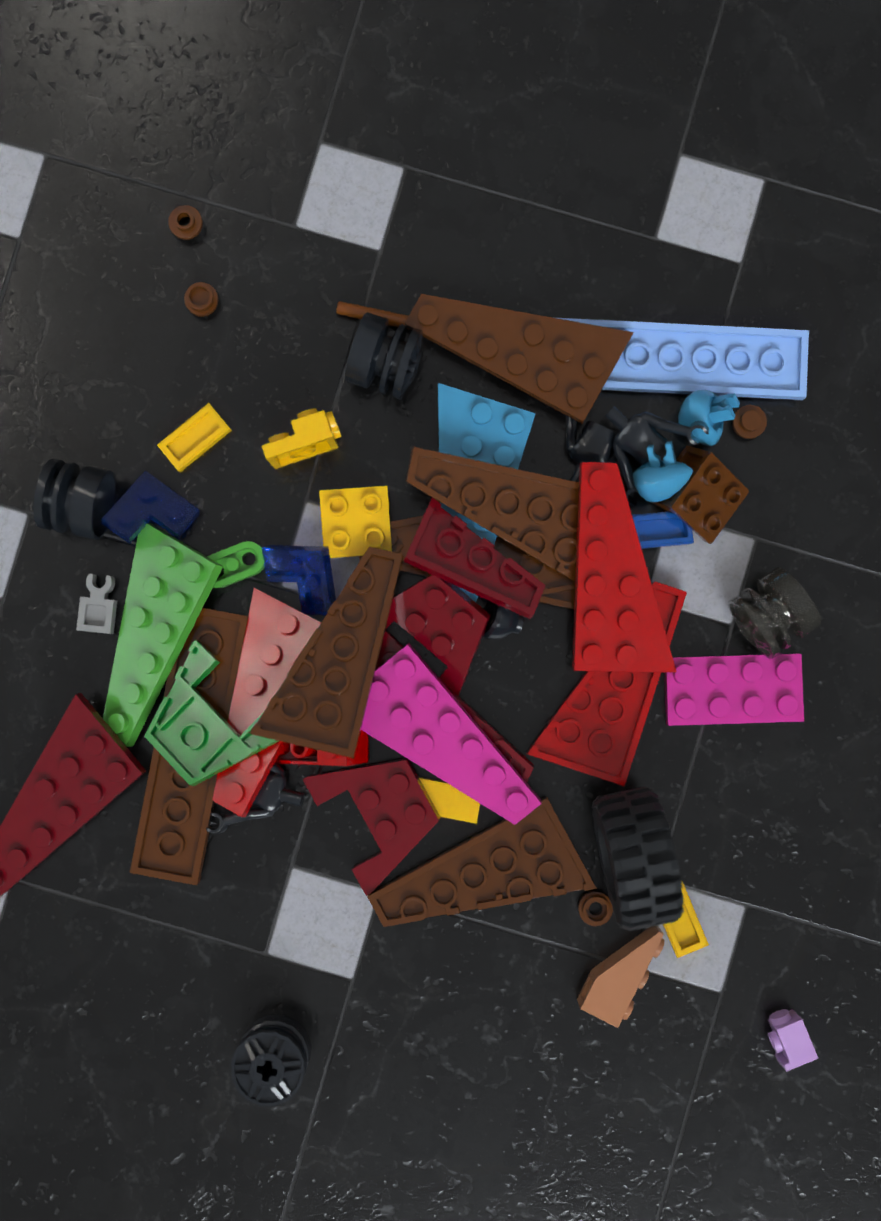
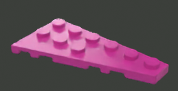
[361,643,542,825]

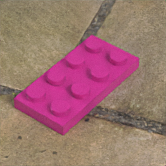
[664,654,804,726]

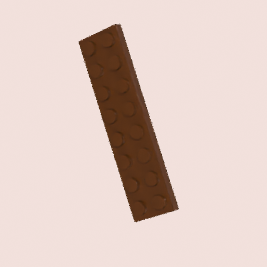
[130,608,249,885]

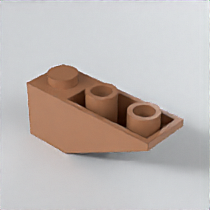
[577,926,665,1028]

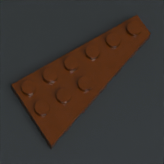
[405,294,634,424]
[405,447,579,581]
[249,547,403,759]
[367,797,597,927]

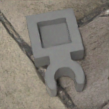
[76,574,117,634]

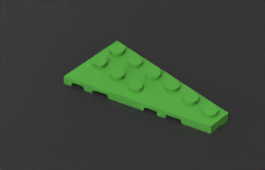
[103,520,223,747]

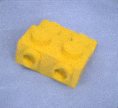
[262,408,342,469]

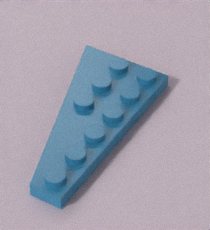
[438,383,536,602]

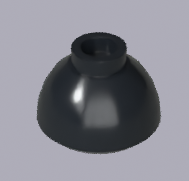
[483,600,524,639]

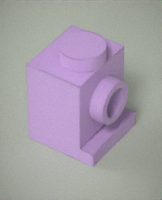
[768,1009,818,1072]

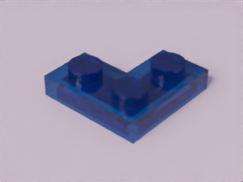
[101,470,200,544]
[262,545,336,615]

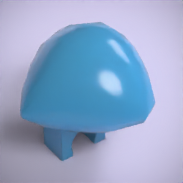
[678,390,740,446]
[633,441,693,503]

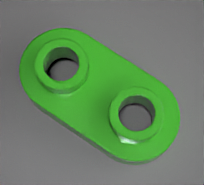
[207,541,267,588]

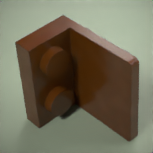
[651,445,749,544]

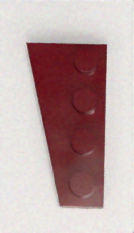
[403,498,546,619]

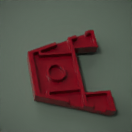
[385,574,490,696]
[303,758,441,896]

